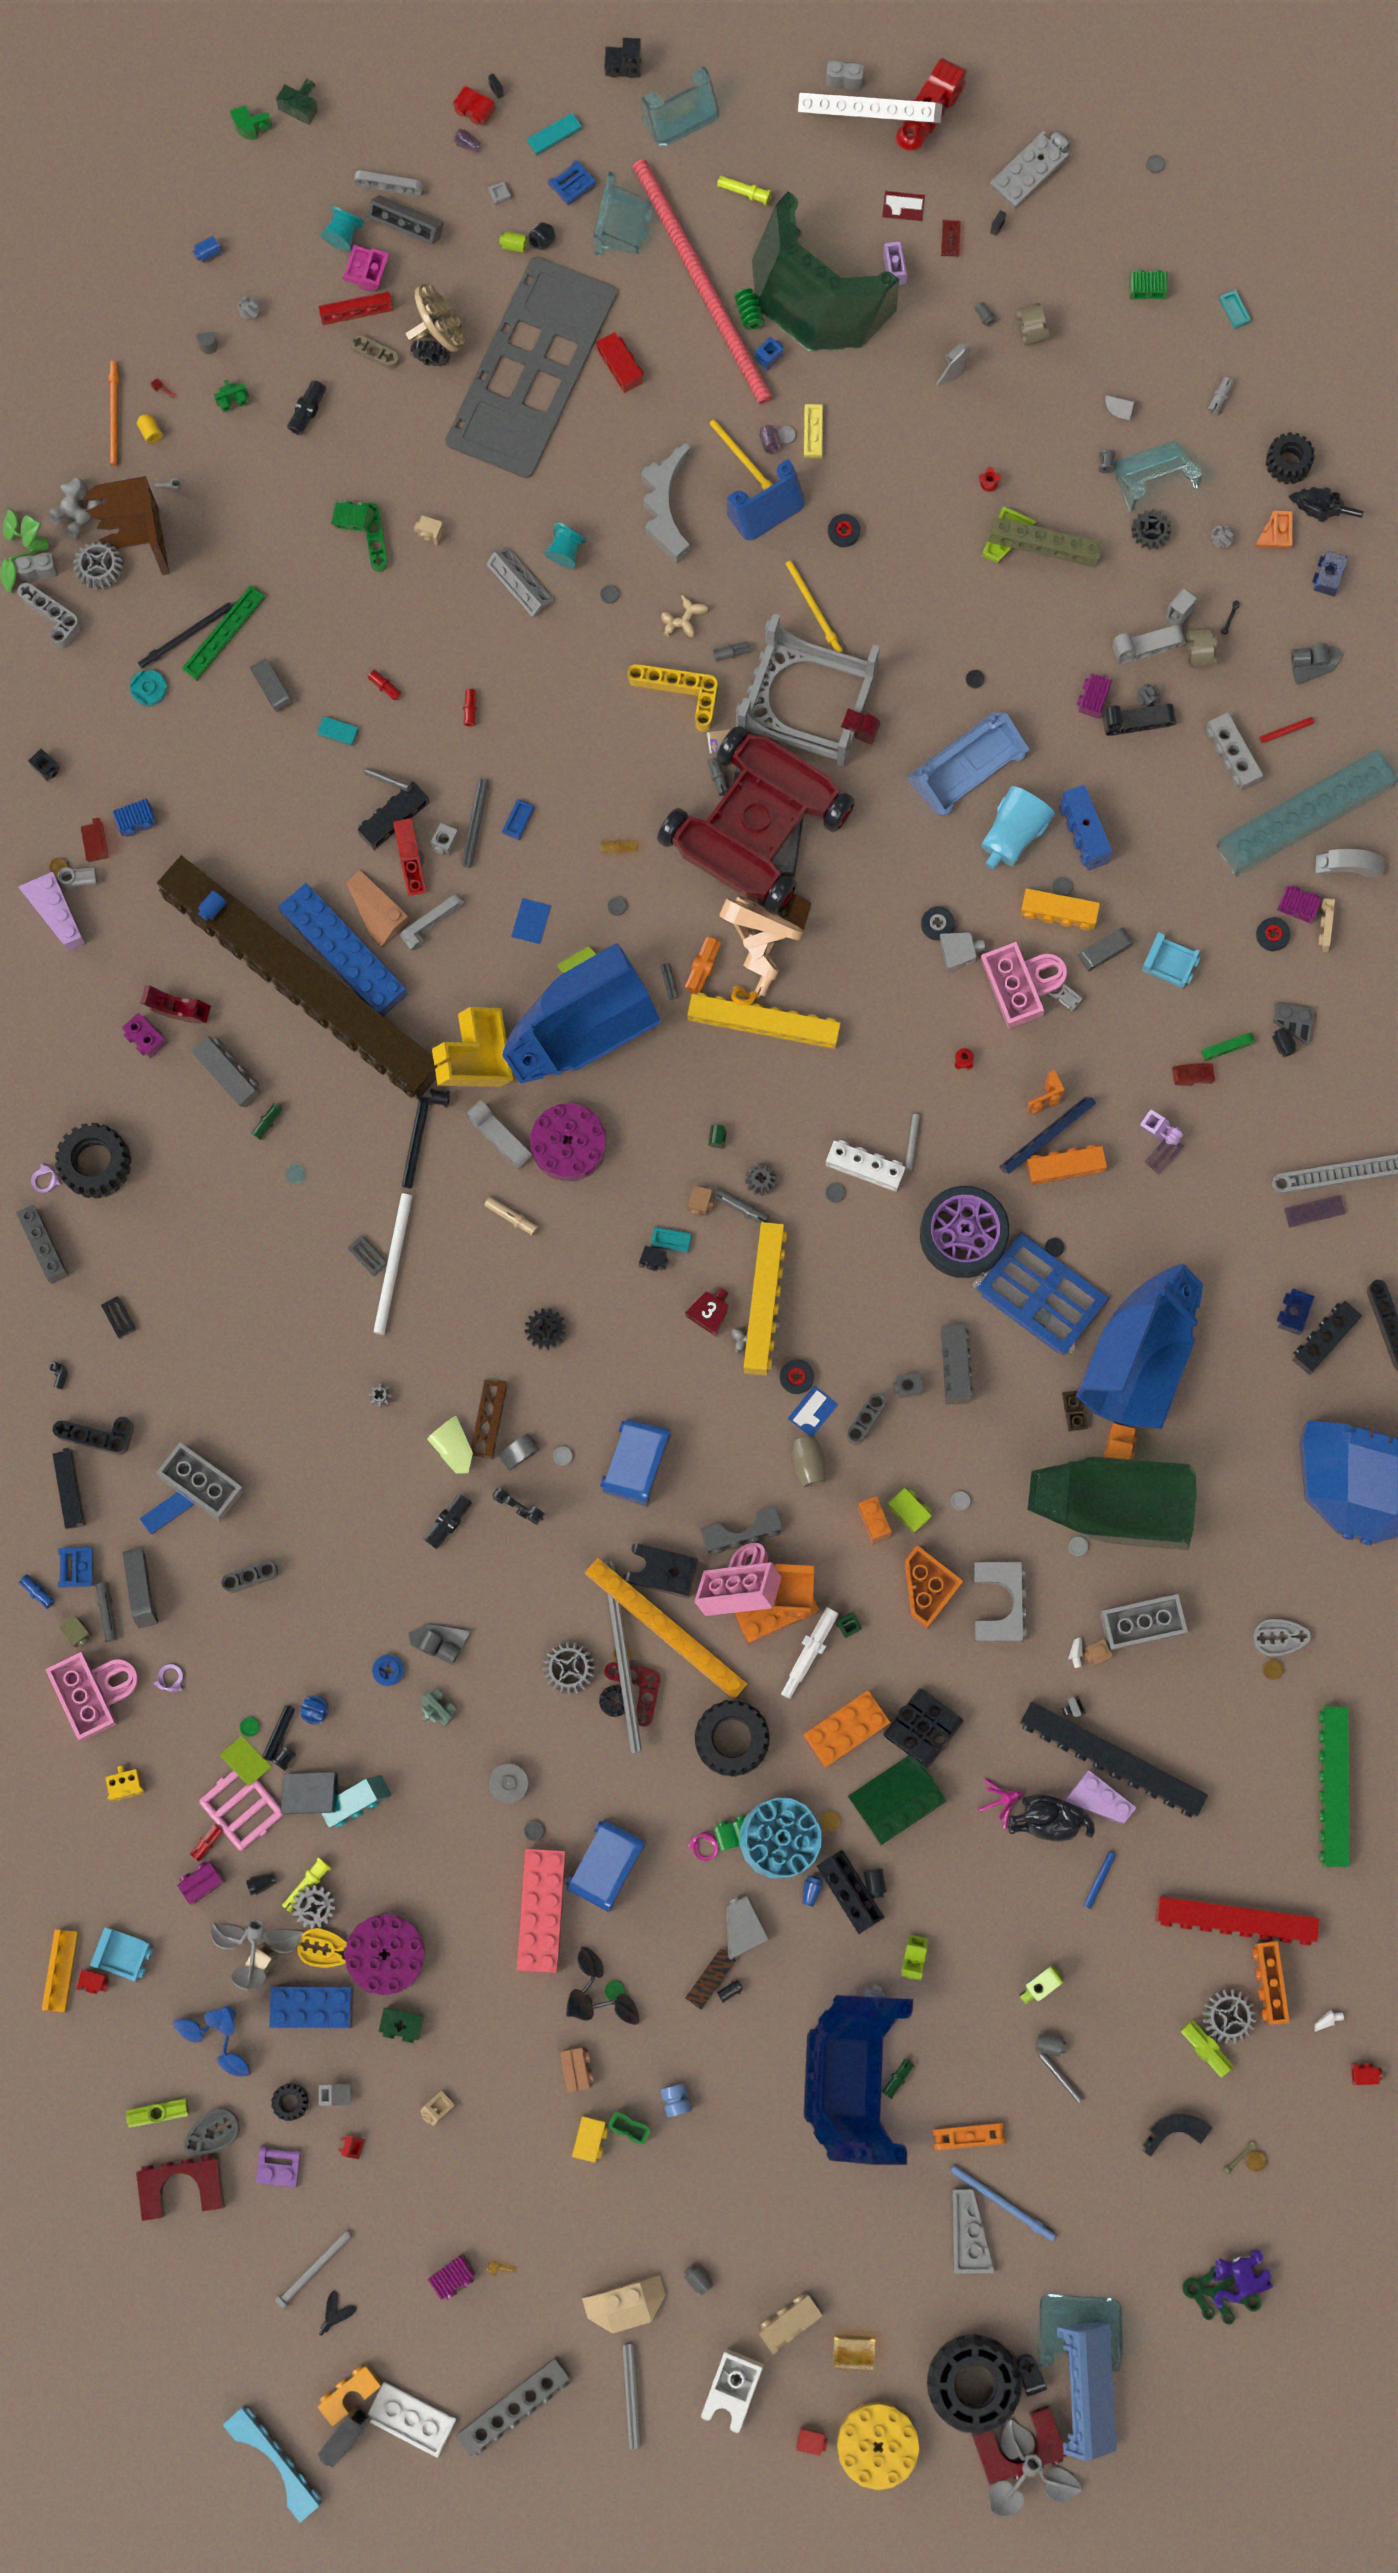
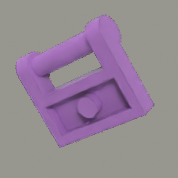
[256,2146,301,2187]

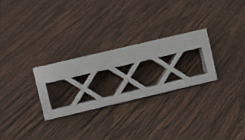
[486,548,554,617]

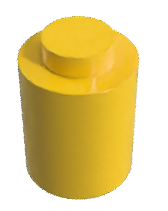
[137,414,163,444]

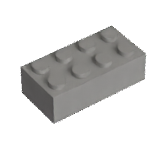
[156,1442,243,1522]
[1099,1594,1188,1651]

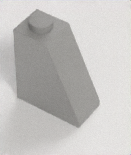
[726,1896,768,1959]

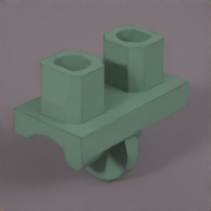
[420,1689,456,1727]

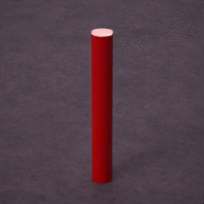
[1259,717,1314,744]

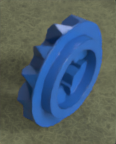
[372,1655,404,1686]

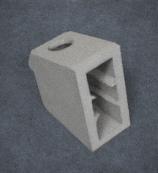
[939,932,985,973]

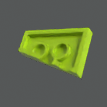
[981,506,1037,564]

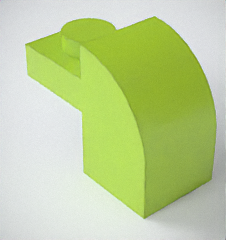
[901,1934,928,1980]

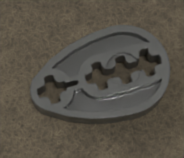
[184,2109,239,2154]

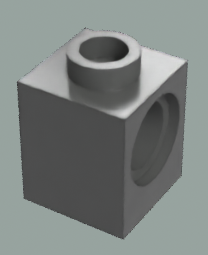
[893,1373,923,1398]

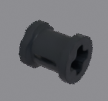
[428,1089,450,1108]
[271,1745,296,1771]

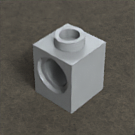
[431,823,459,855]

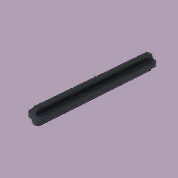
[402,1097,429,1189]

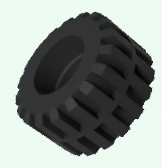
[1266,432,1315,484]

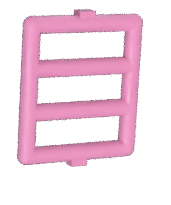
[199,1770,284,1851]

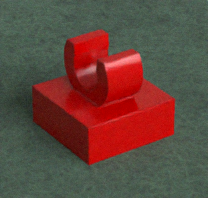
[338,2136,364,2159]

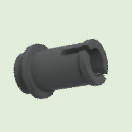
[975,302,996,326]

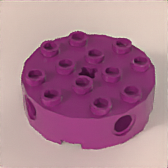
[530,1103,606,1182]
[344,1914,425,1996]

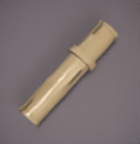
[484,1196,538,1236]

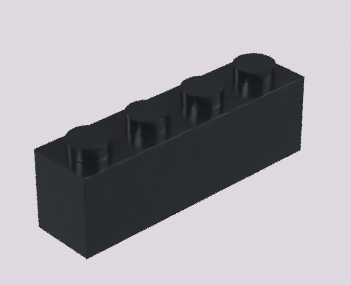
[357,781,430,851]

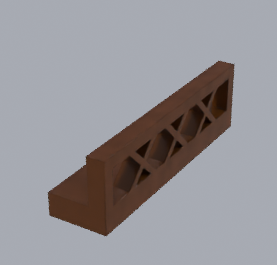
[471,1380,508,1460]

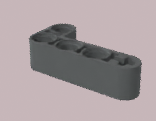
[123,1547,158,1628]

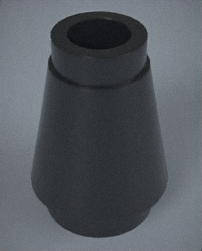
[246,1873,277,1896]

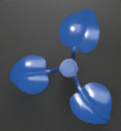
[172,2006,251,2077]

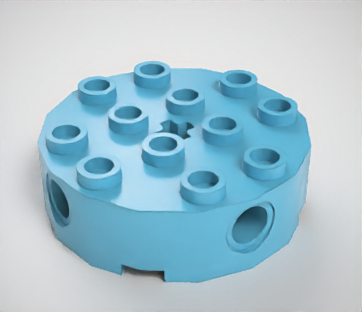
[739,1798,821,1879]

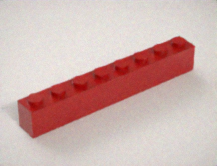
[1155,1897,1320,1946]

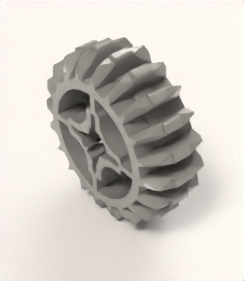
[73,540,123,590]
[542,1642,595,1695]
[1202,1989,1257,2044]

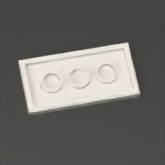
[368,2381,456,2458]

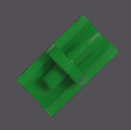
[213,380,248,412]

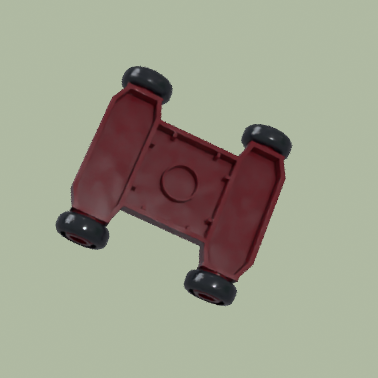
[657,726,855,915]

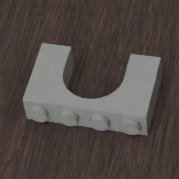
[973,1562,1026,1642]

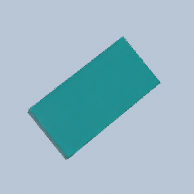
[1219,289,1251,330]
[317,716,359,746]
[651,1227,692,1253]

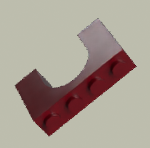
[136,2155,225,2221]
[971,2406,1067,2485]

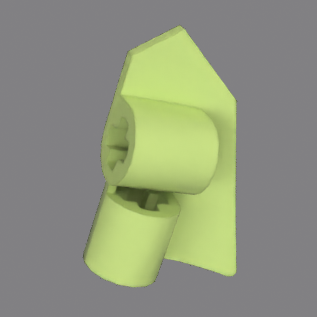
[427,1416,473,1474]

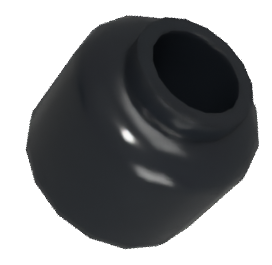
[529,222,555,250]

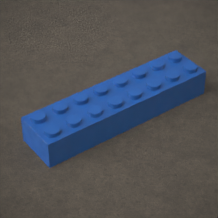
[278,883,408,1016]

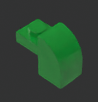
[229,105,272,140]

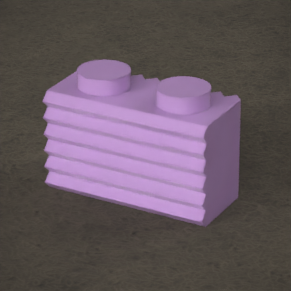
[883,241,907,287]

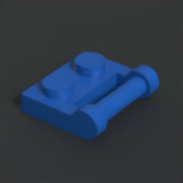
[548,160,596,205]
[58,1547,93,1588]

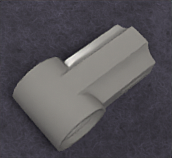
[58,867,97,890]

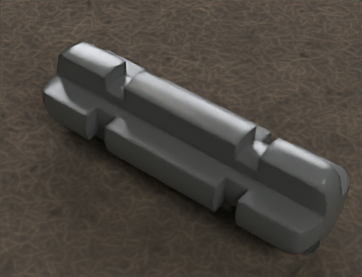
[661,963,679,1000]

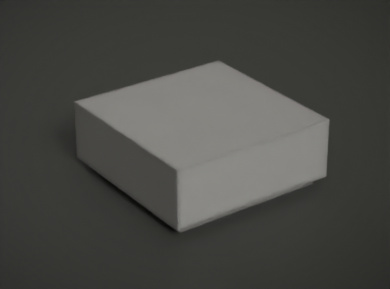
[488,181,511,206]

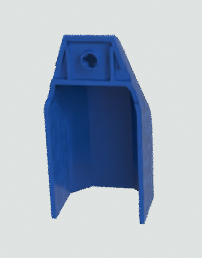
[502,943,662,1084]
[1076,1264,1203,1429]

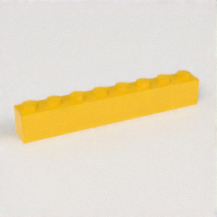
[687,993,840,1049]
[743,1222,787,1376]

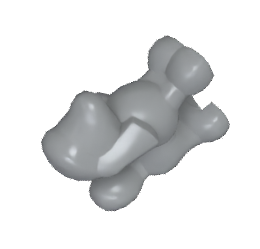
[48,477,101,539]

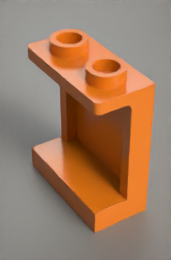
[772,1564,815,1619]

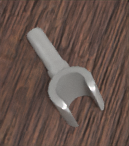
[155,478,180,492]

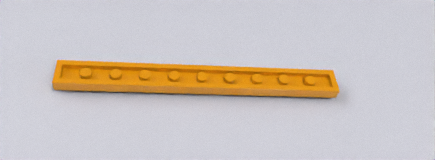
[584,1558,747,1700]

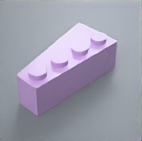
[18,872,85,951]

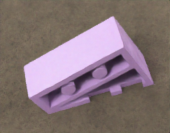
[1064,1770,1136,1824]

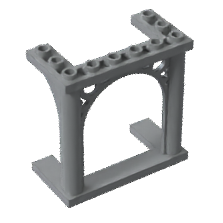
[735,613,880,767]

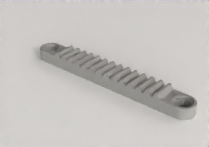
[1271,1154,1398,1194]

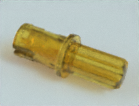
[601,839,638,854]

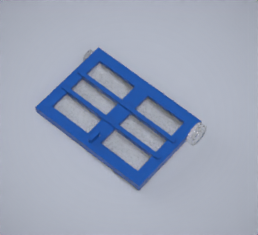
[971,1233,1108,1356]

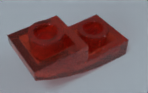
[1172,1063,1215,1086]

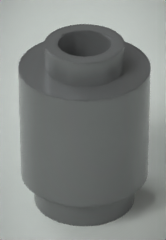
[1036,2033,1066,2057]
[684,2264,713,2296]

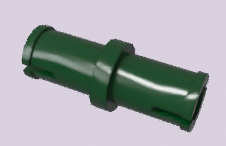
[251,1103,283,1140]
[881,2058,915,2099]

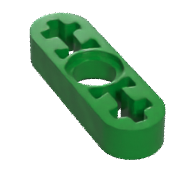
[1201,1033,1256,1061]

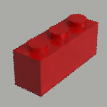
[596,332,644,393]

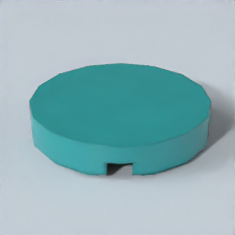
[130,670,167,706]

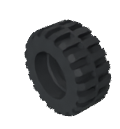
[55,1123,132,1199]
[695,1700,770,1777]

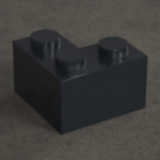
[604,38,642,78]

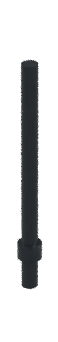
[138,602,232,669]

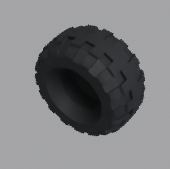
[927,2334,1022,2434]

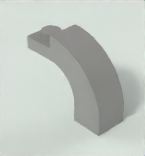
[1315,849,1385,878]

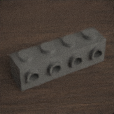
[367,195,444,245]
[191,1036,261,1107]

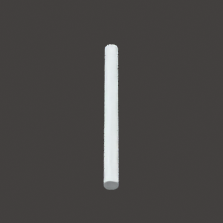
[373,1194,413,1335]

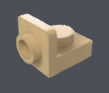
[420,2090,455,2126]

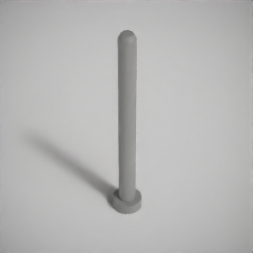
[275,2231,352,2310]

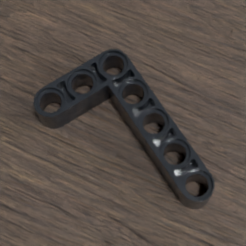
[1367,1280,1398,1371]

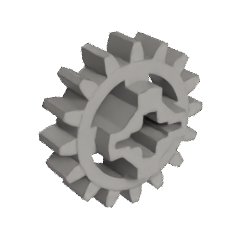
[291,1884,335,1929]

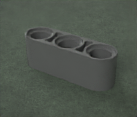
[250,658,292,712]
[1078,927,1134,971]
[847,1393,886,1445]
[221,1561,278,1593]

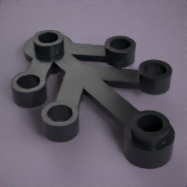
[492,1487,545,1525]

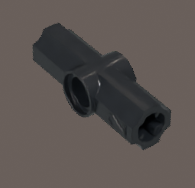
[287,380,326,435]
[424,1493,473,1550]

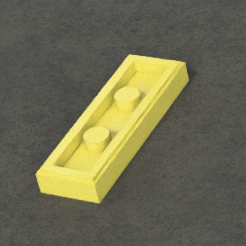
[804,404,823,458]

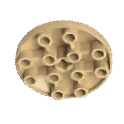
[406,284,466,352]

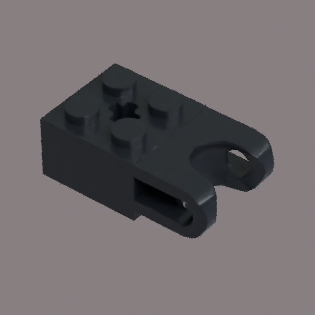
[624,1543,698,1599]

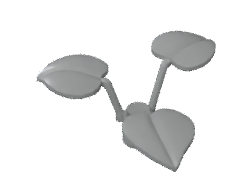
[211,1919,303,1991]
[989,2420,1082,2517]

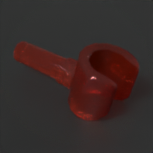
[151,378,175,398]

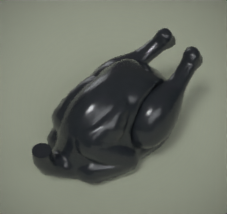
[1007,1794,1095,1842]

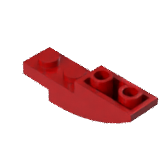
[393,818,426,896]

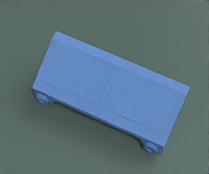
[906,712,1030,815]
[1057,2321,1117,2461]

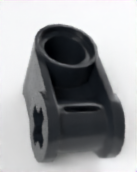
[1017,2354,1047,2397]

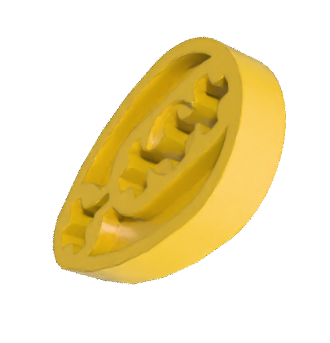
[297,1928,347,1968]

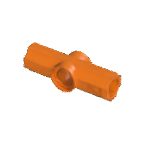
[685,937,721,994]

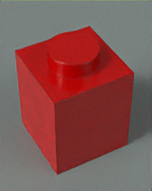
[796,2427,828,2456]

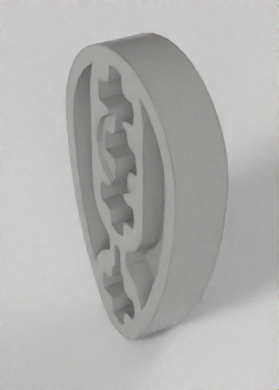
[1252,1619,1311,1657]

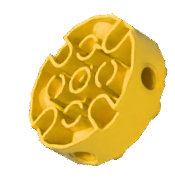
[837,2402,919,2490]

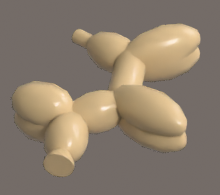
[661,595,708,637]

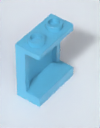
[1141,932,1201,988]
[90,1927,153,1982]

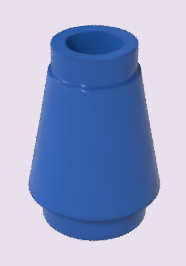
[802,1875,823,1906]

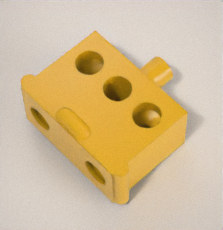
[105,1766,145,1802]

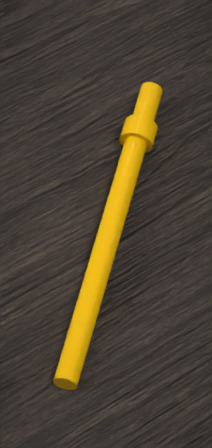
[709,419,773,490]
[786,560,844,654]

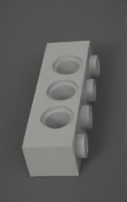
[1205,712,1263,791]

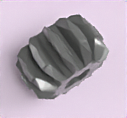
[745,1163,777,1196]

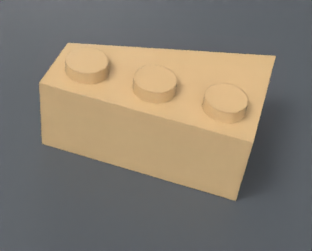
[759,2293,823,2355]

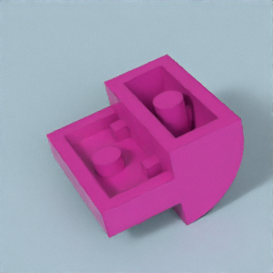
[342,245,389,291]

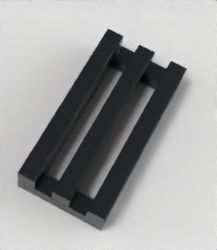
[101,1296,136,1339]

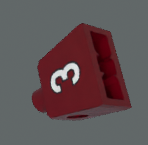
[685,1287,729,1337]

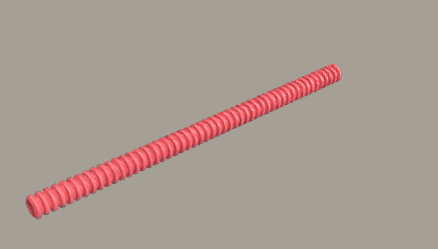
[633,159,772,404]

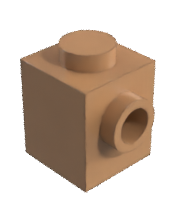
[687,1185,714,1217]
[1084,1639,1113,1667]

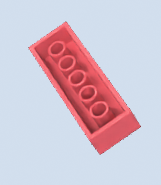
[517,1849,566,1973]

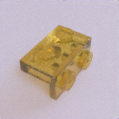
[833,2335,875,2371]

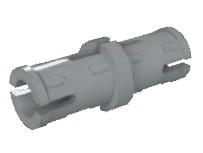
[1207,377,1234,415]

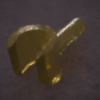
[486,2261,516,2275]

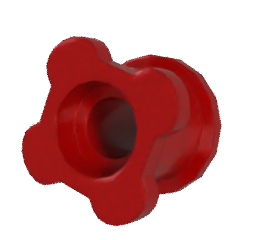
[979,467,1001,492]
[954,1048,974,1070]

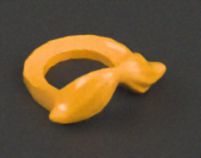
[731,986,760,1005]

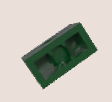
[378,2008,424,2043]

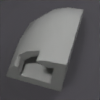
[1105,395,1137,420]

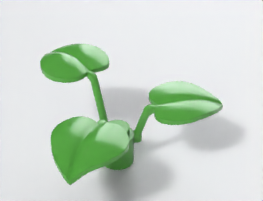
[0,509,48,593]

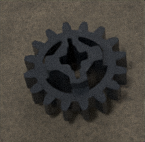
[410,340,450,366]
[1131,509,1172,550]
[524,1308,566,1350]

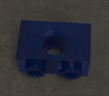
[1312,550,1348,597]
[1276,1288,1314,1335]

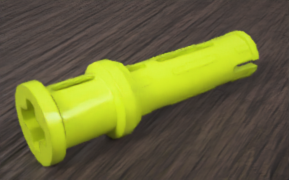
[717,175,772,206]
[281,1857,332,1913]

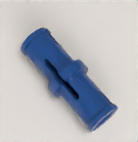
[19,1574,55,1609]

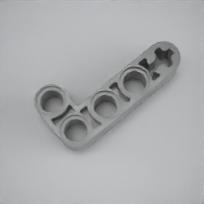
[17,583,81,649]
[1112,625,1186,664]
[466,1100,532,1169]

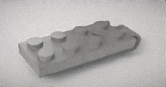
[990,130,1072,209]

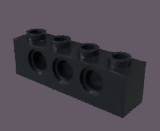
[1292,1301,1363,1375]
[817,1849,885,1934]

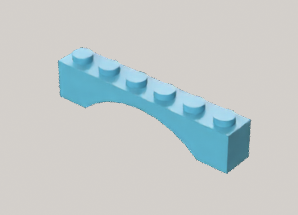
[223,2406,321,2523]

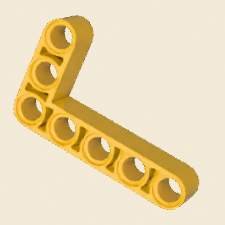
[628,664,718,732]

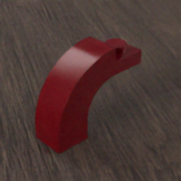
[140,985,211,1023]

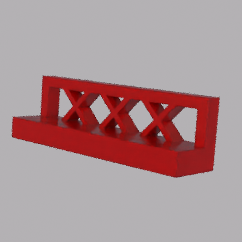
[318,291,393,325]

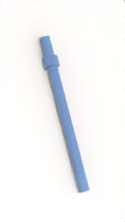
[950,2165,1056,2241]

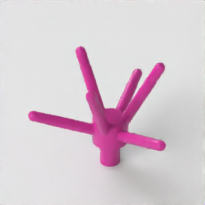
[978,1779,1023,1829]

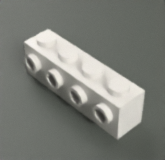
[825,1140,905,1192]

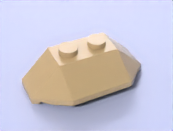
[582,2275,666,2334]

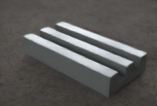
[348,1236,387,1277]

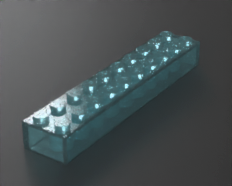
[1216,749,1398,877]

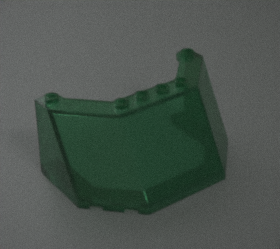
[752,191,900,352]

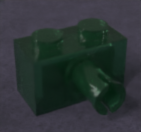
[276,78,318,125]

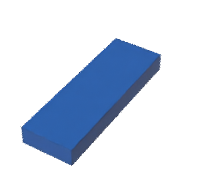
[139,1492,195,1535]

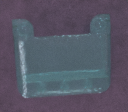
[1114,441,1202,512]
[1038,2295,1123,2371]

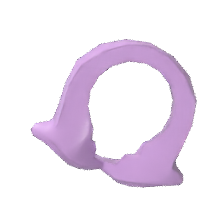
[31,1163,60,1193]
[153,1664,183,1692]

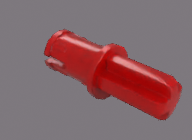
[368,670,401,700]
[463,689,477,727]
[189,1824,223,1861]

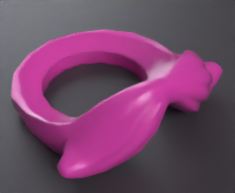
[687,1831,718,1861]

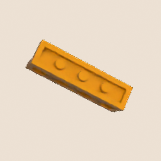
[42,1929,79,2012]

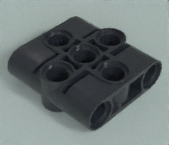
[883,1688,964,1768]

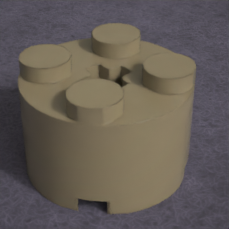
[1015,303,1049,345]
[1186,628,1217,668]

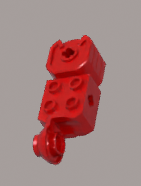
[895,58,967,151]

